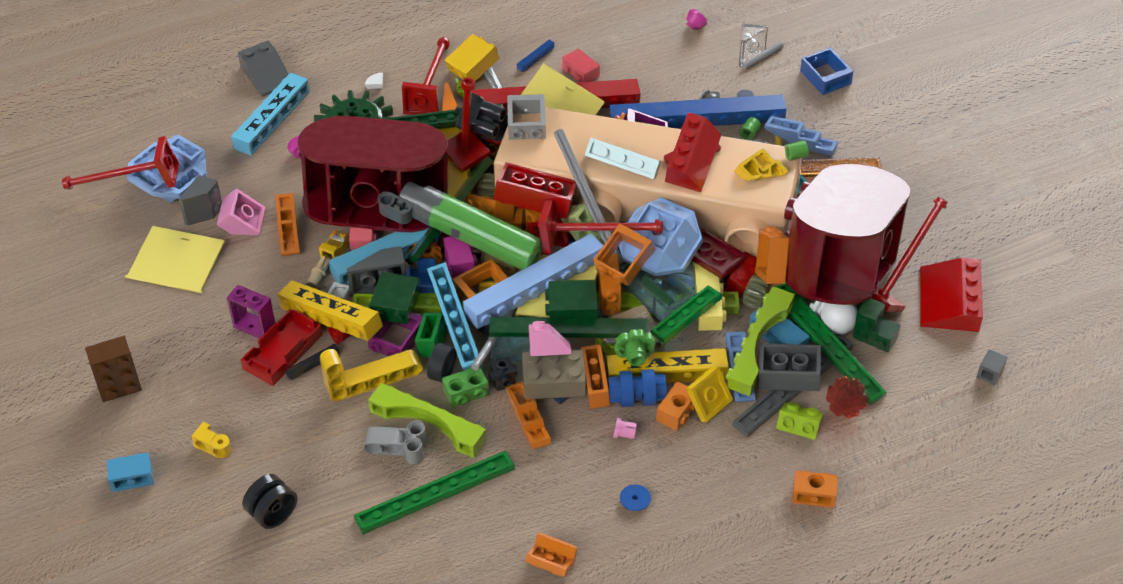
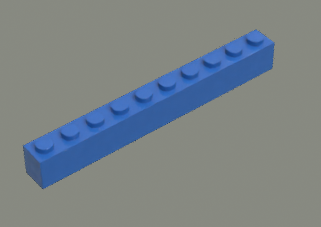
[609,94,787,128]

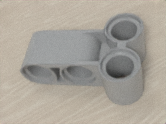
[364,421,427,464]

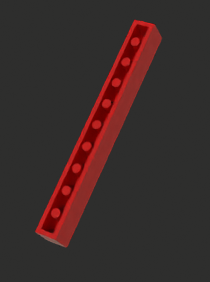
[472,79,641,114]

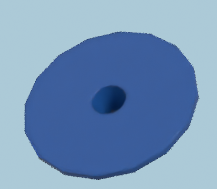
[620,484,651,511]

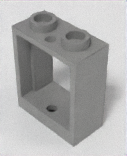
[507,94,546,140]

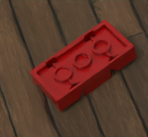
[240,309,323,386]

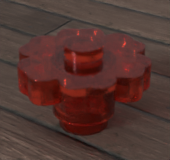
[826,377,868,419]

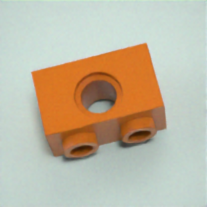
[656,381,696,431]
[792,470,838,508]

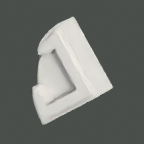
[365,73,383,89]

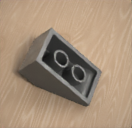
[238,40,289,97]
[347,246,406,297]

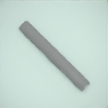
[742,42,784,69]

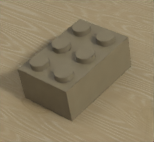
[522,350,586,399]

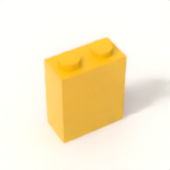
[444,34,500,82]

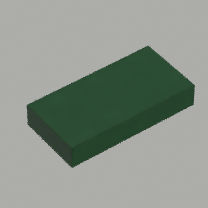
[640,275,677,308]

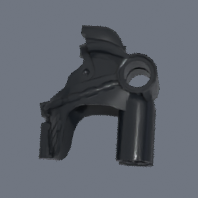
[455,92,508,141]

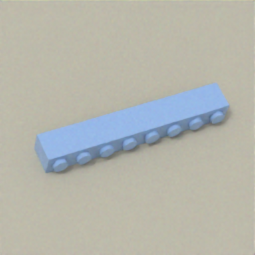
[463,234,603,329]

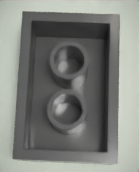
[759,343,821,391]

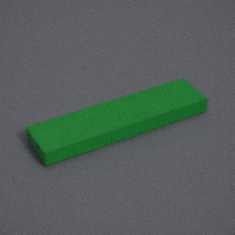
[650,285,723,344]

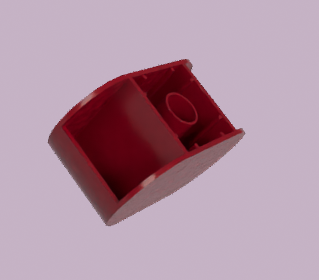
[298,116,448,232]
[784,164,911,305]

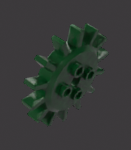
[314,90,393,122]

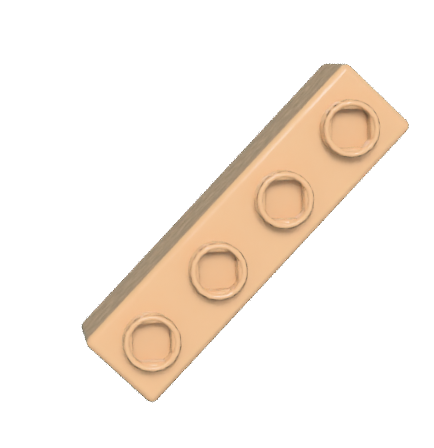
[494,107,802,257]

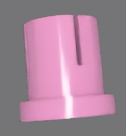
[613,418,637,439]

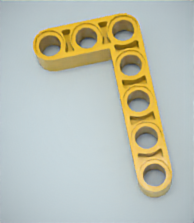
[320,349,423,401]

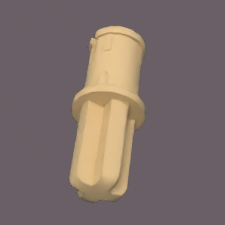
[306,256,330,289]

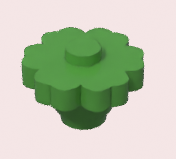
[614,329,656,366]

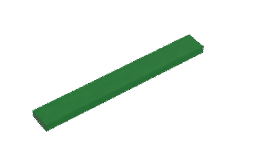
[770,282,887,406]
[354,450,515,535]

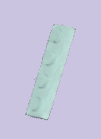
[585,138,661,179]

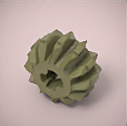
[478,173,495,198]
[743,275,769,309]

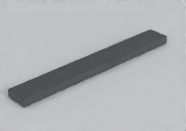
[732,334,853,437]

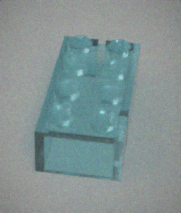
[619,262,697,322]

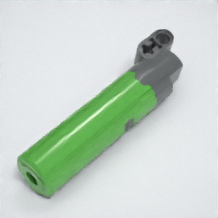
[378,181,543,270]

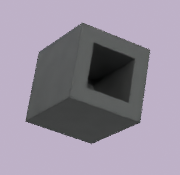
[976,349,1007,385]

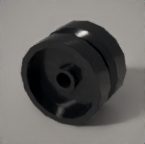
[242,474,298,529]

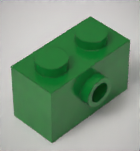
[415,313,448,357]

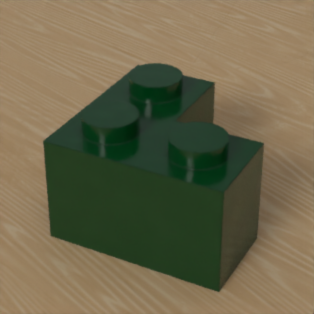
[853,298,901,353]

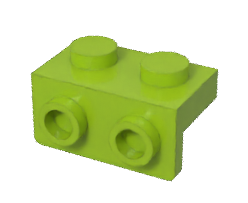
[776,402,824,440]

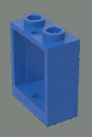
[800,47,853,95]

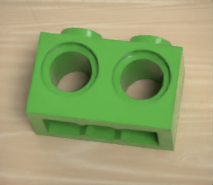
[442,368,489,408]

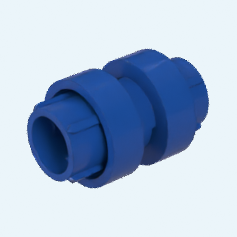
[608,369,667,407]

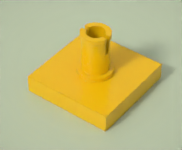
[686,366,733,423]

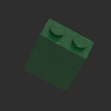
[369,272,420,324]
[545,280,597,318]

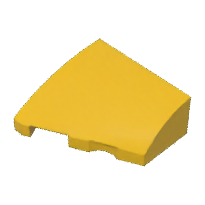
[734,148,789,181]

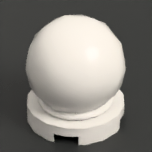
[809,301,858,334]

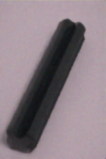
[286,344,340,380]

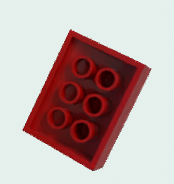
[920,257,983,332]

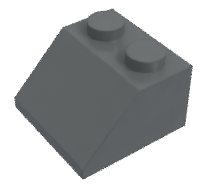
[179,175,222,225]

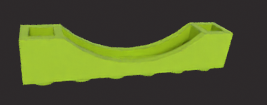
[726,286,795,396]
[368,383,487,459]

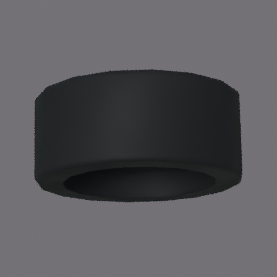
[427,343,456,383]

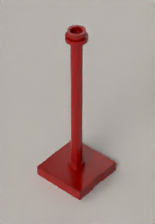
[402,37,450,115]
[447,77,490,173]
[62,136,180,190]
[871,196,948,313]
[538,200,663,254]

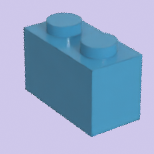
[107,452,154,492]

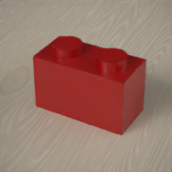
[723,251,757,299]

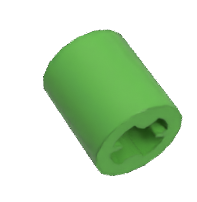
[739,117,761,140]
[785,140,809,161]

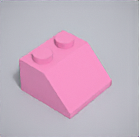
[217,188,265,235]
[529,321,571,356]

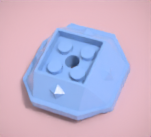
[126,135,207,203]
[619,197,703,276]

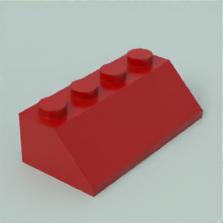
[665,112,721,192]
[493,162,577,219]

